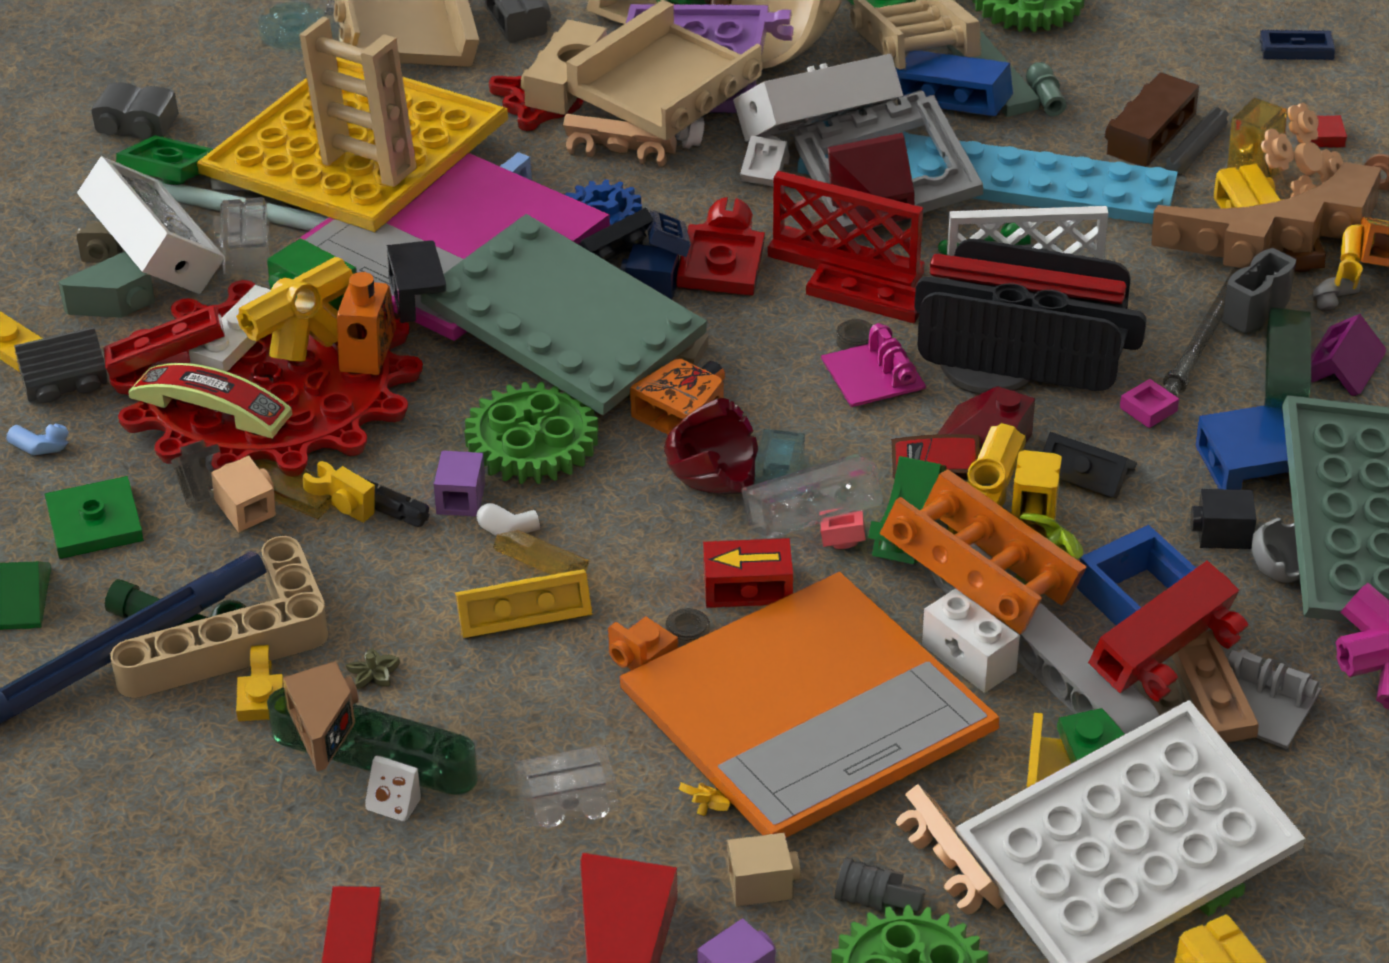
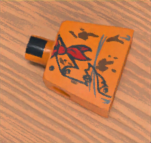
[337,272,396,375]
[630,359,725,435]

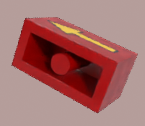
[703,538,793,608]

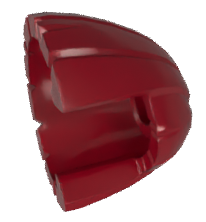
[664,398,759,494]

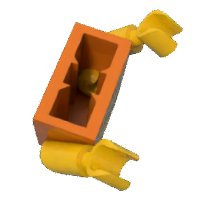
[1334,217,1389,289]

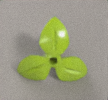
[1015,513,1084,584]

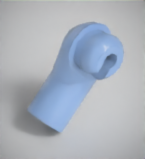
[6,423,69,456]

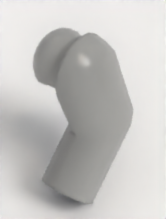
[1313,277,1360,311]

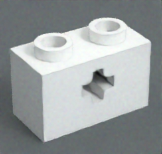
[922,588,1020,693]

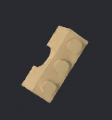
[521,19,607,115]

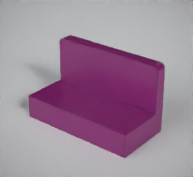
[1301,314,1386,396]

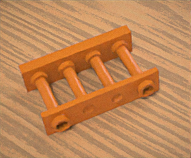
[880,469,1087,635]

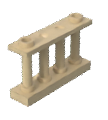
[850,0,981,70]
[299,16,416,187]

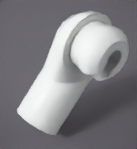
[476,503,540,539]

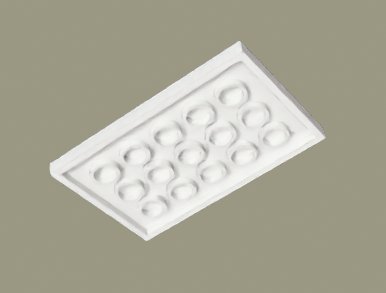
[955,700,1305,963]

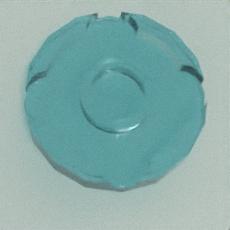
[258,2,327,49]

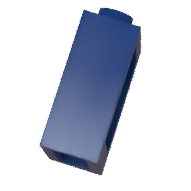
[1077,524,1196,625]

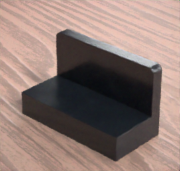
[387,240,446,323]
[1043,432,1137,499]

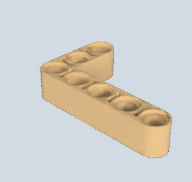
[110,536,328,698]

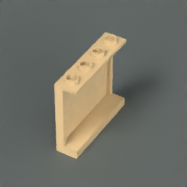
[334,0,479,67]
[566,0,762,141]

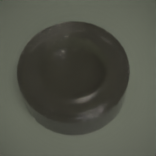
[836,319,873,350]
[666,608,710,648]

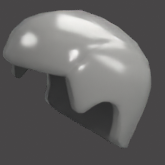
[1251,517,1300,583]

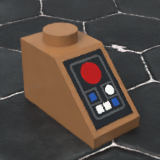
[283,661,359,772]

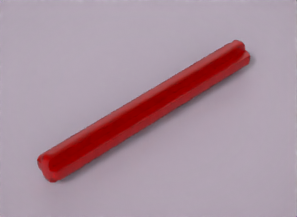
[930,254,1126,305]

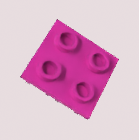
[821,323,926,407]

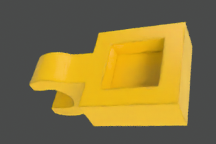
[303,461,375,523]
[236,645,284,721]

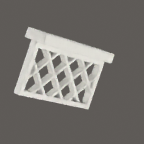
[944,206,1108,280]

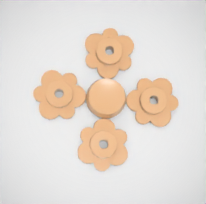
[1261,103,1343,198]

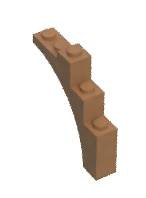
[1151,162,1381,268]

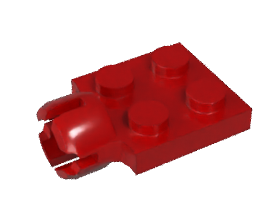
[677,197,765,296]

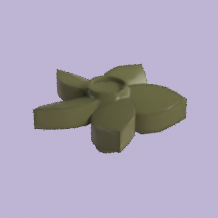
[346,648,400,690]

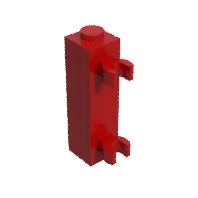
[1088,560,1249,702]

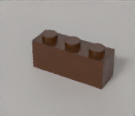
[1105,72,1200,167]

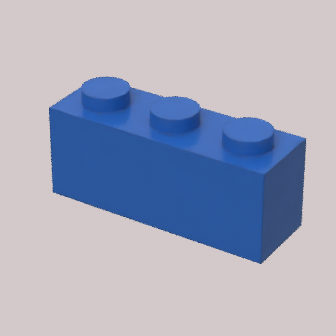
[896,50,1013,116]

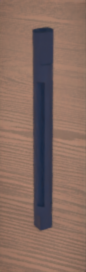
[0,551,267,724]

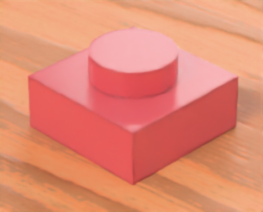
[820,510,866,549]

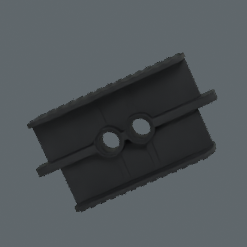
[914,239,1147,391]

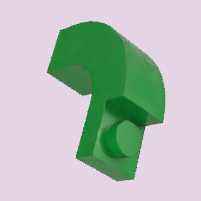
[868,456,947,564]

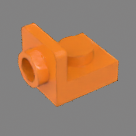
[608,616,678,670]

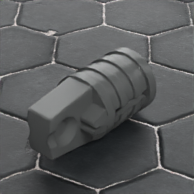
[835,857,926,912]

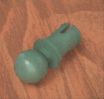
[1026,62,1067,116]

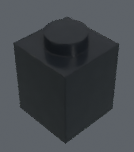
[1190,489,1257,549]

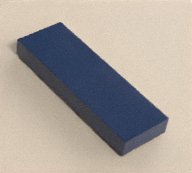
[647,210,691,257]

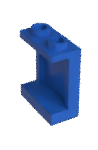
[1195,402,1289,490]

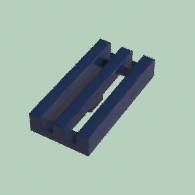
[1259,30,1335,60]

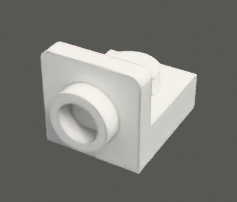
[740,135,790,187]

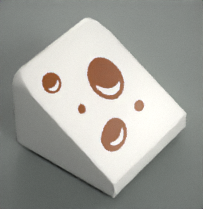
[366,756,421,821]

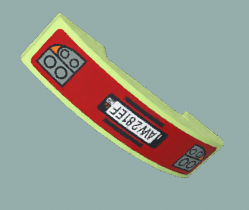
[128,363,292,438]

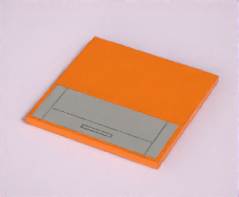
[619,571,1000,838]

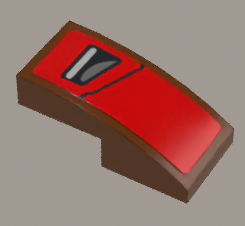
[891,434,982,480]

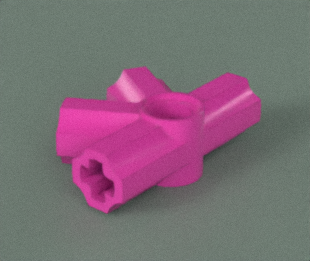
[1335,583,1389,709]

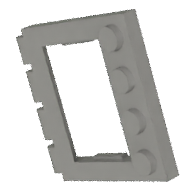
[795,90,983,233]

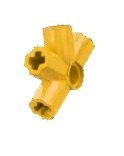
[236,257,353,362]

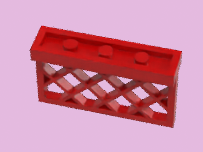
[768,171,925,288]

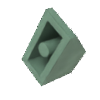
[58,251,155,318]

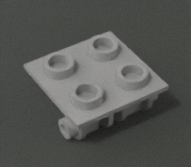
[1228,649,1322,749]

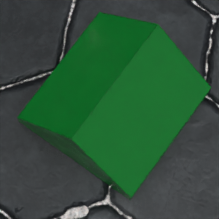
[0,561,51,630]

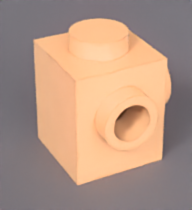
[211,456,276,533]

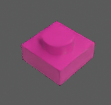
[1120,379,1179,428]

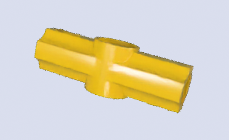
[948,423,1026,535]

